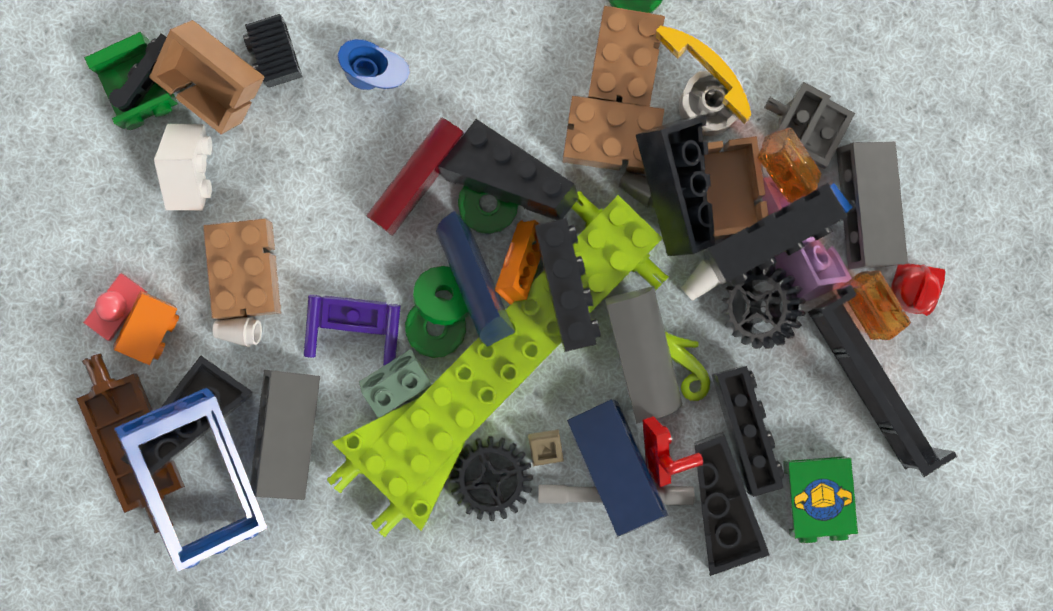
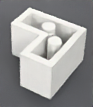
[154,124,212,211]

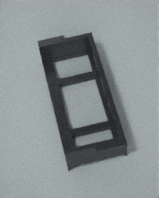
[808,284,957,477]

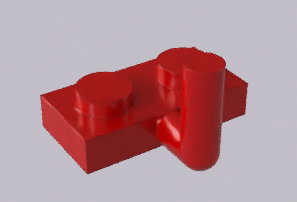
[642,416,703,487]

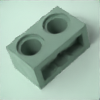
[359,349,432,418]

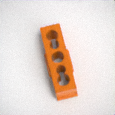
[495,220,541,305]

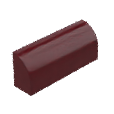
[366,118,464,236]

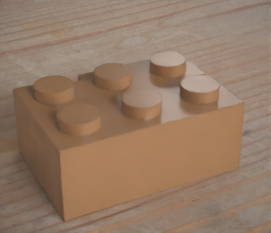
[588,6,665,107]
[149,20,265,134]
[562,96,664,174]
[704,136,768,240]
[203,219,281,320]

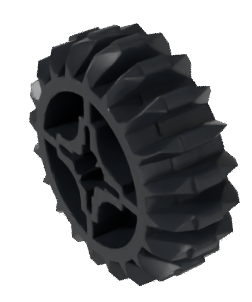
[721,265,806,349]
[449,436,533,521]

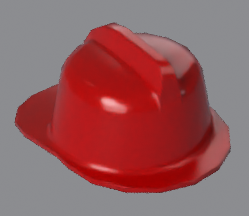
[889,263,946,316]

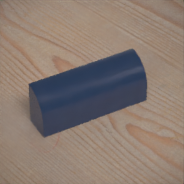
[436,211,515,346]
[567,399,669,537]

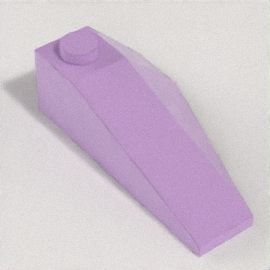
[762,177,853,301]

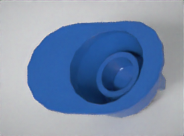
[338,39,410,90]

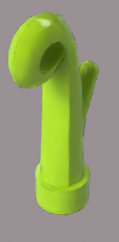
[665,332,711,401]

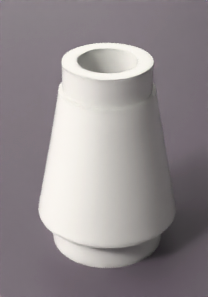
[681,259,720,301]
[213,317,262,347]

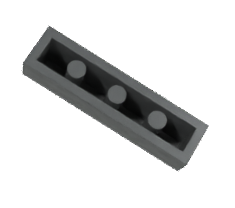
[836,141,908,270]
[605,286,682,424]
[250,369,320,500]

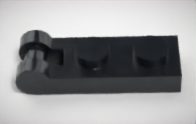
[109,33,167,112]

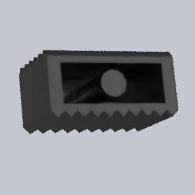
[243,14,303,88]

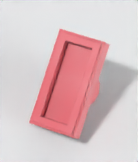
[83,273,147,341]

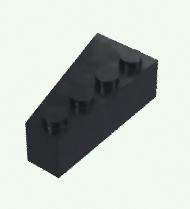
[635,114,715,256]
[438,119,579,220]
[703,183,847,286]
[121,355,253,477]
[694,432,770,576]

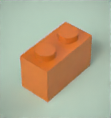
[113,290,179,365]

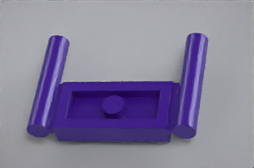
[304,295,401,365]

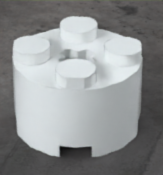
[679,70,742,136]

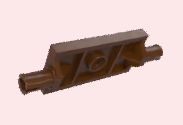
[76,354,185,534]

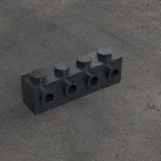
[535,218,601,352]
[711,366,784,497]

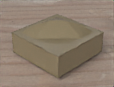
[528,429,564,466]

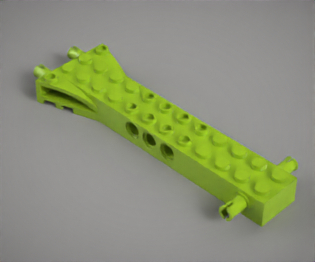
[327,191,669,537]

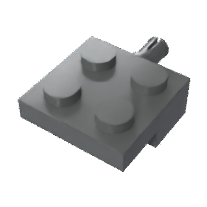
[764,82,855,169]

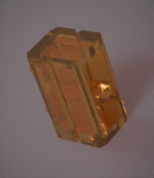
[757,127,822,203]
[841,271,911,340]

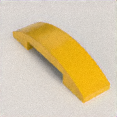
[656,26,751,124]

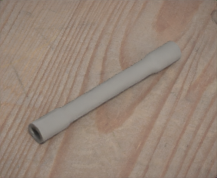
[538,485,695,505]

